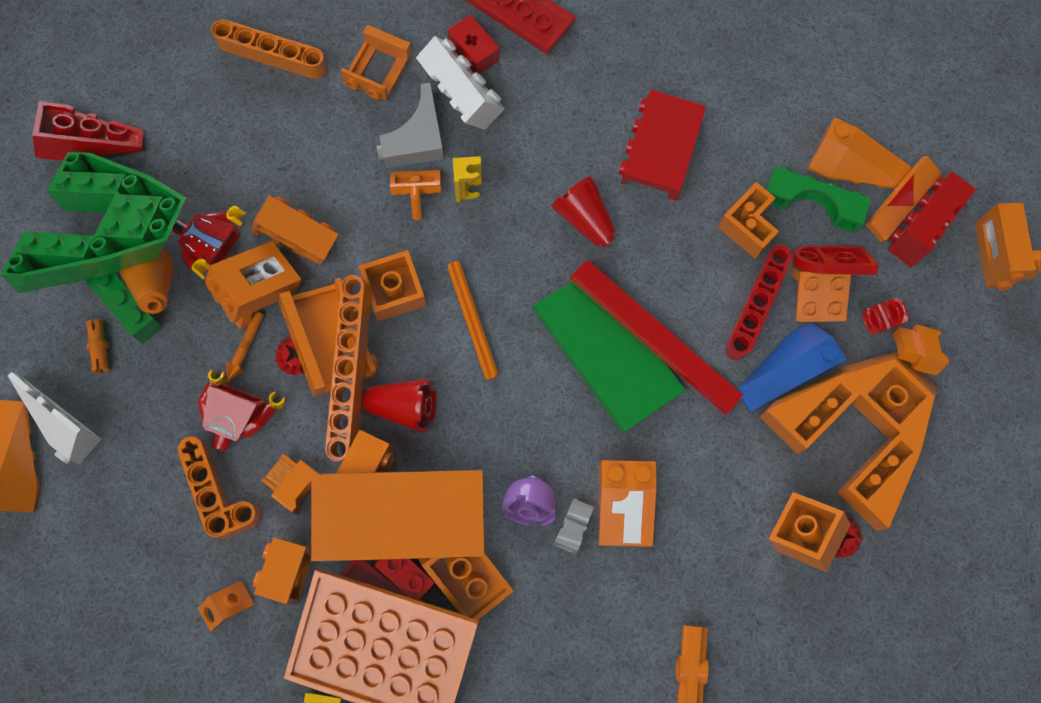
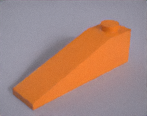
[807,117,912,190]
[0,400,40,512]

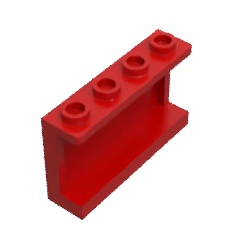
[618,89,706,201]

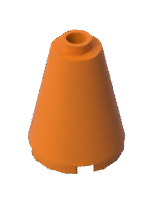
[120,249,175,314]

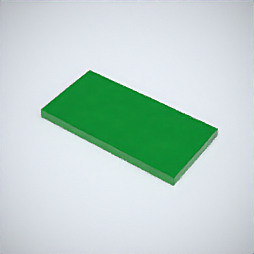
[532,282,686,434]

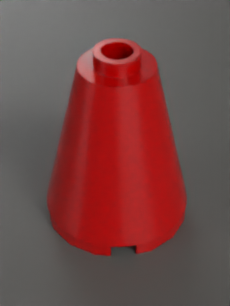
[551,176,617,248]
[361,379,437,433]

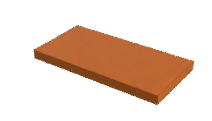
[311,470,484,561]

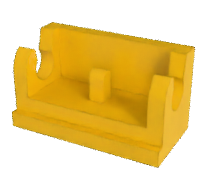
[453,156,482,202]

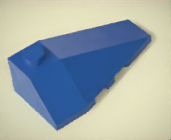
[737,323,847,413]

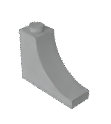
[376,83,444,168]

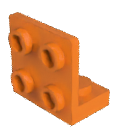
[791,266,851,322]

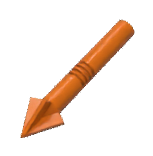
[226,311,264,383]

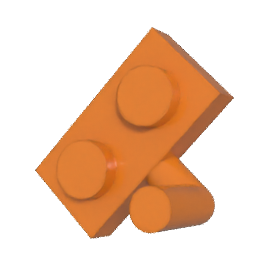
[390,170,441,220]

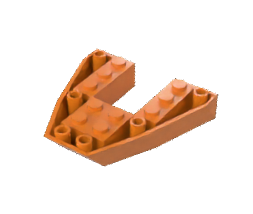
[759,350,938,531]

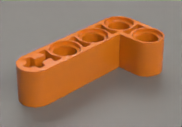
[178,436,261,539]

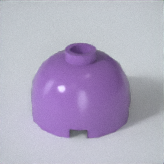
[501,476,557,526]

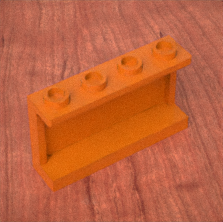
[278,278,378,398]

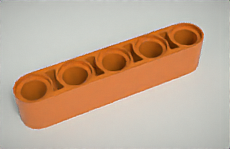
[211,20,327,79]

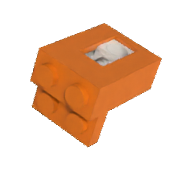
[975,203,1041,291]
[205,241,301,330]

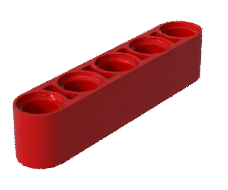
[725,245,792,361]

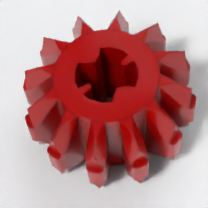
[861,298,909,335]

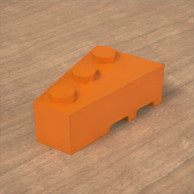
[251,195,338,265]

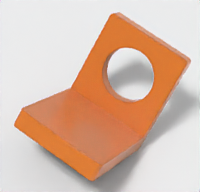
[198,581,254,632]

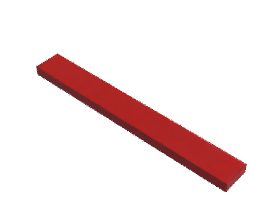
[570,260,743,416]

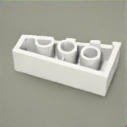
[416,36,505,130]

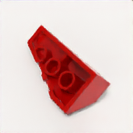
[32,101,143,161]

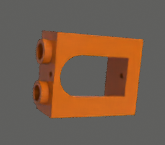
[341,25,412,101]

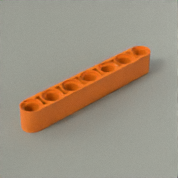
[325,275,372,461]

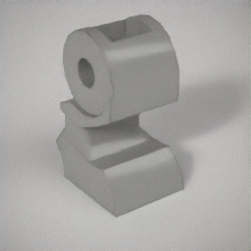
[553,498,594,555]

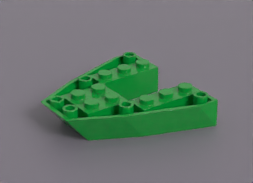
[0,152,186,293]

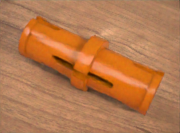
[86,319,110,374]

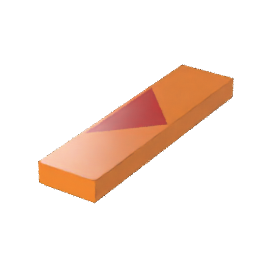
[866,156,942,242]

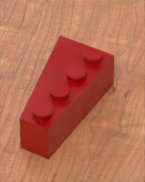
[887,171,976,268]

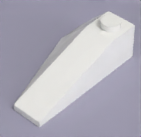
[8,372,101,464]

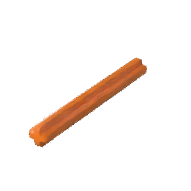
[447,261,498,380]

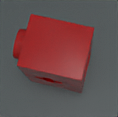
[447,15,500,74]
[374,559,436,601]

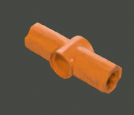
[675,625,709,703]

